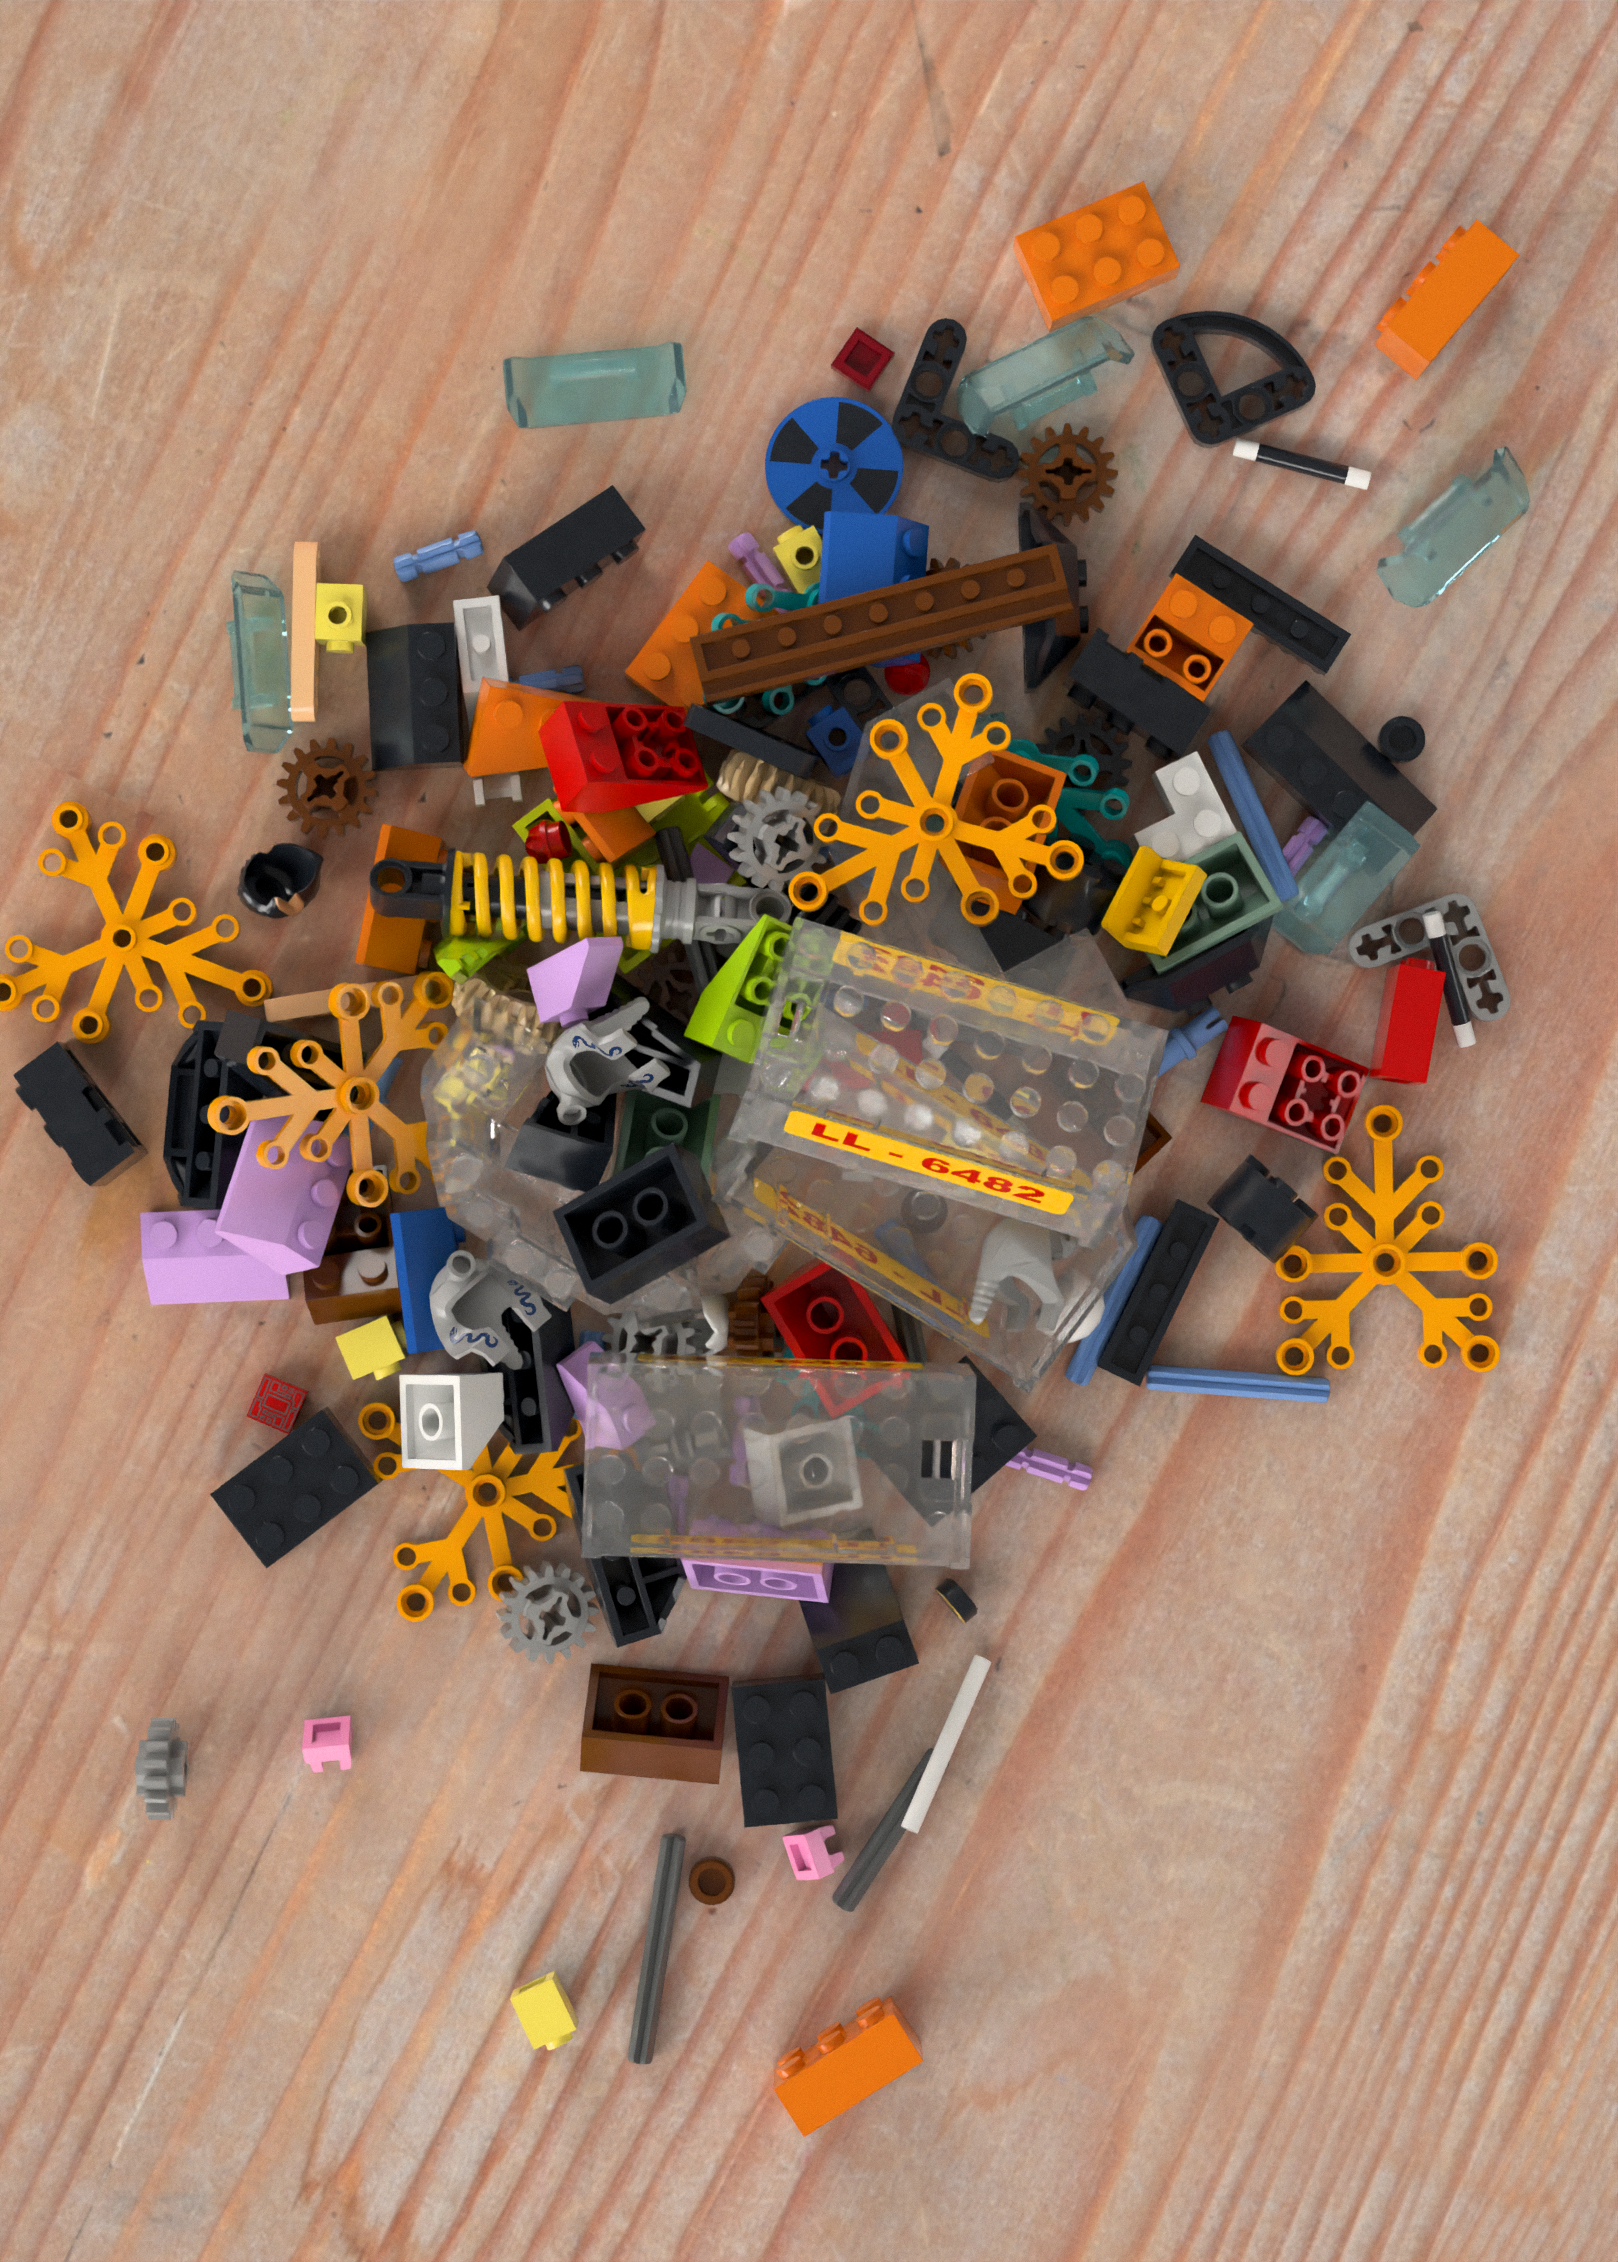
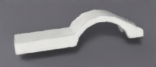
[453,595,523,807]

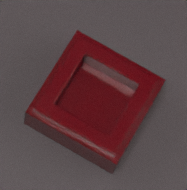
[831,327,895,394]

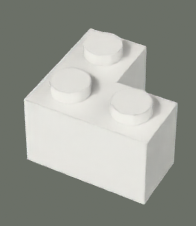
[1130,751,1237,862]

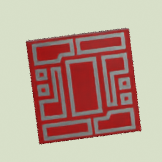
[246,1373,309,1435]

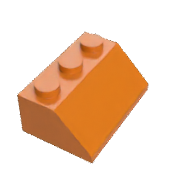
[937,750,1067,915]
[355,823,448,976]

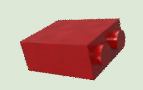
[1368,958,1446,1086]

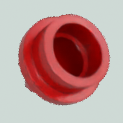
[884,654,930,696]
[525,819,572,864]

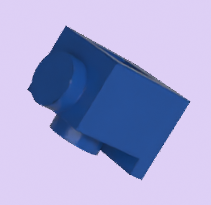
[805,705,875,781]

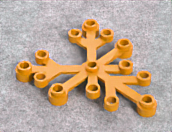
[789,673,1084,927]
[0,801,274,1044]
[207,971,472,1207]
[1274,1105,1500,1375]
[358,1402,642,1622]

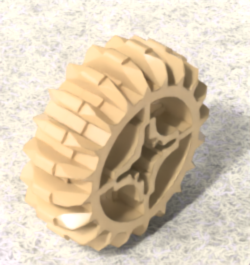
[716,749,842,834]
[451,957,568,1052]

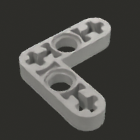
[1346,893,1511,1022]

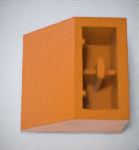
[1125,573,1254,703]
[552,787,657,871]

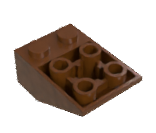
[303,1164,402,1325]

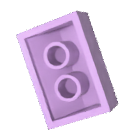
[214,1115,352,1275]
[140,1209,291,1305]
[681,1517,836,1603]

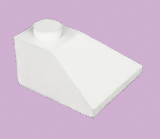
[399,1372,504,1470]

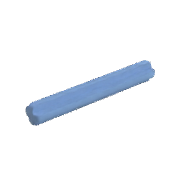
[1207,730,1299,902]
[1065,1214,1163,1386]
[1146,1365,1330,1403]

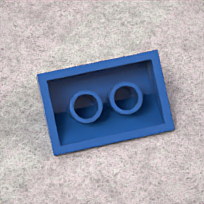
[818,511,929,668]
[390,1206,466,1354]

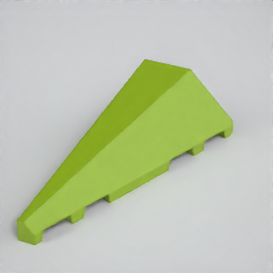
[433,918,529,985]

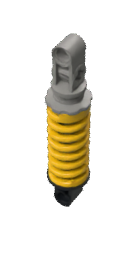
[369,847,792,953]

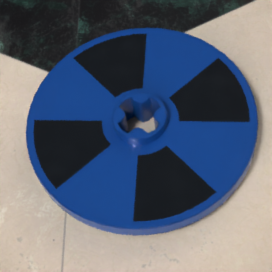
[765,397,903,535]

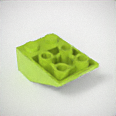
[684,914,836,1079]

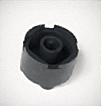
[1021,833,1127,937]
[1207,1154,1319,1264]

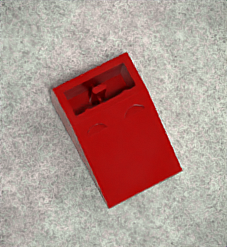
[538,701,709,813]
[1200,1015,1370,1155]

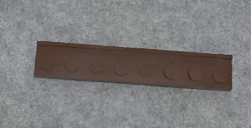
[689,543,1073,707]

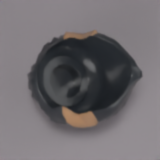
[237,842,324,919]

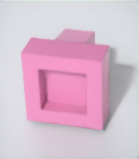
[302,1715,353,1773]
[782,1825,845,1880]

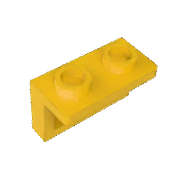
[1101,846,1207,956]

